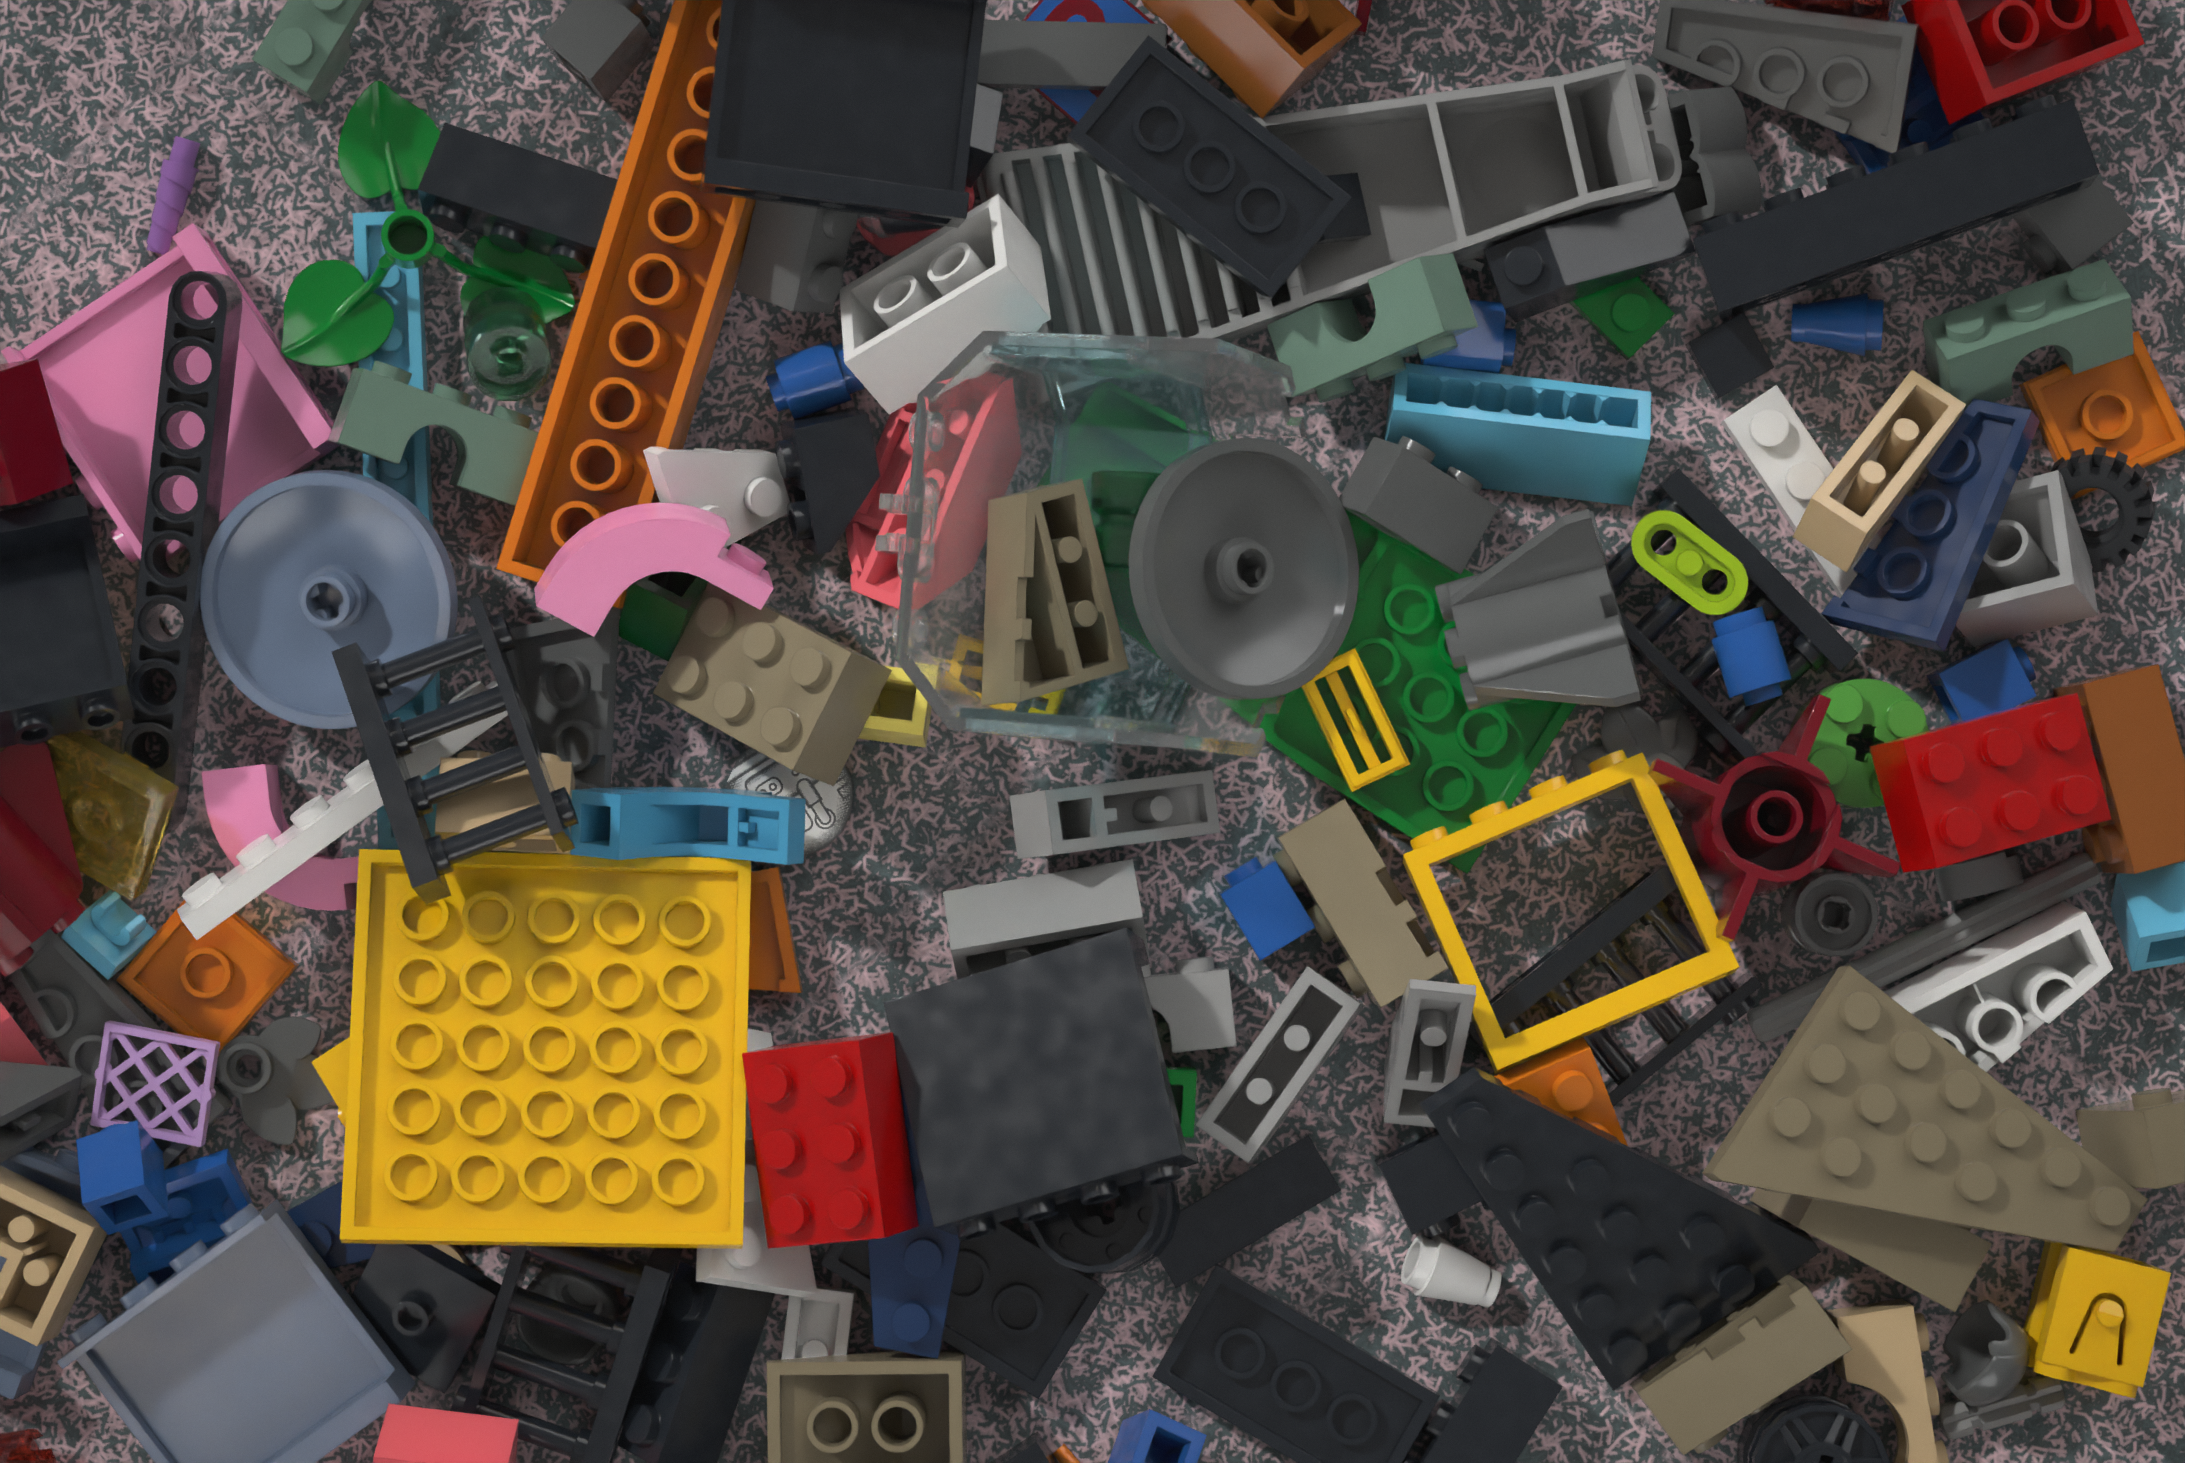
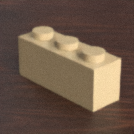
[1793,370,1966,573]

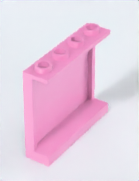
[1,223,340,563]

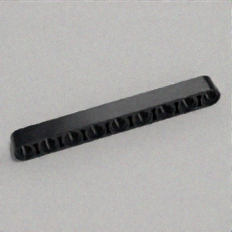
[113,271,242,843]

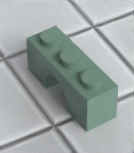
[252,0,372,105]
[1267,253,1478,403]
[1923,259,2134,413]
[328,361,538,507]

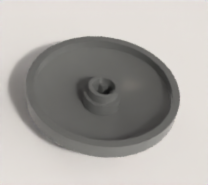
[1129,438,1359,700]

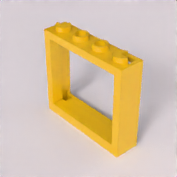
[1403,750,1740,1074]

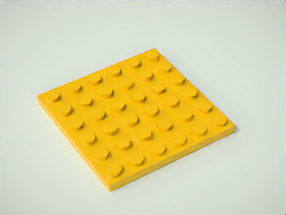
[340,849,751,1249]

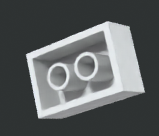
[839,194,1051,414]

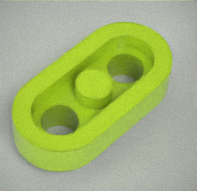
[1631,510,1748,615]

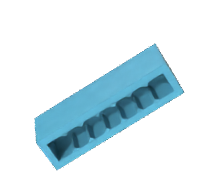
[1384,363,1651,506]

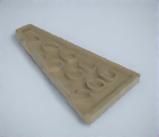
[1702,965,2148,1252]

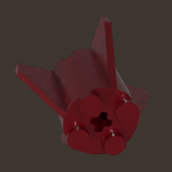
[1648,694,1901,943]
[0,742,85,976]

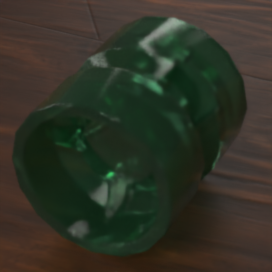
[463,287,552,401]
[1090,471,1161,568]

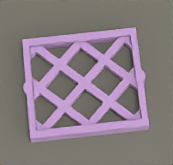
[90,1020,220,1147]

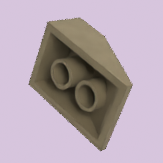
[767,1350,967,1463]

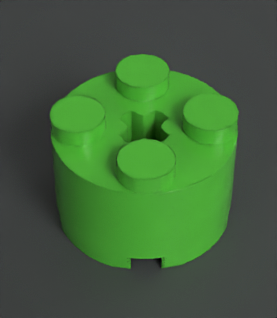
[1789,679,1929,808]

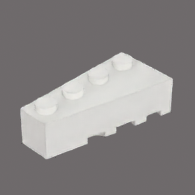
[1884,901,2113,1072]

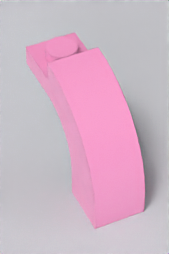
[534,503,774,637]
[201,764,359,911]

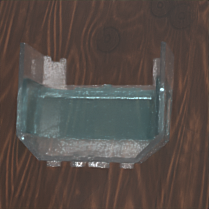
[875,331,1308,757]

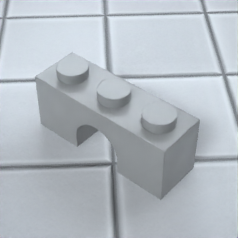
[1141,956,1237,1053]

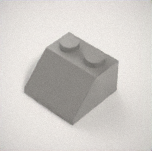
[1956,470,2098,647]

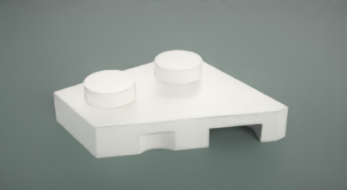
[643,446,790,548]

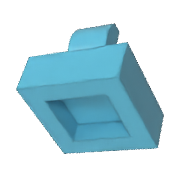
[61,890,157,980]

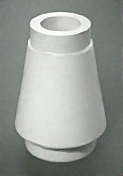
[1401,1235,1501,1308]

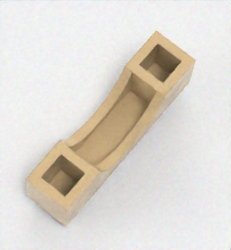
[1826,1299,1949,1463]

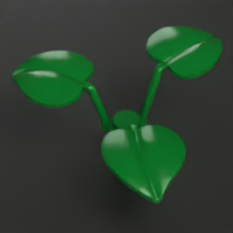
[281,81,575,367]

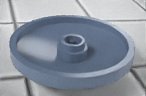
[200,470,458,729]

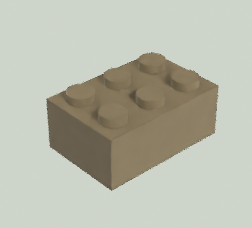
[653,582,892,786]

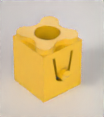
[2023,1241,2171,1398]

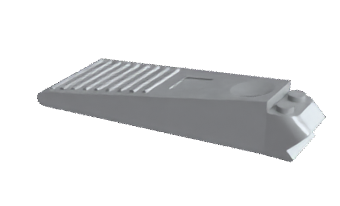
[976,59,1682,406]

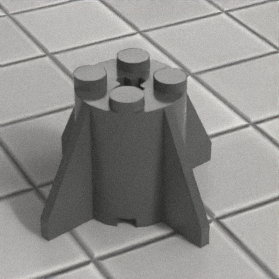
[1435,509,1643,711]

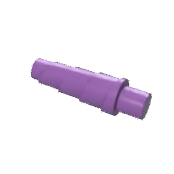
[146,136,200,255]

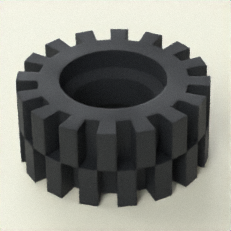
[2047,447,2156,573]

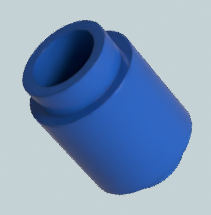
[766,340,865,420]
[1711,607,1792,706]

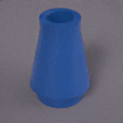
[1791,293,1884,357]

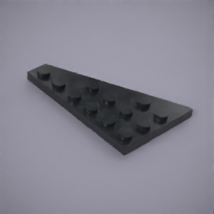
[1419,1067,1821,1391]

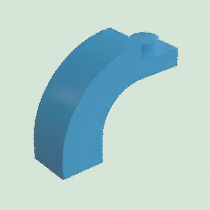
[570,787,806,865]

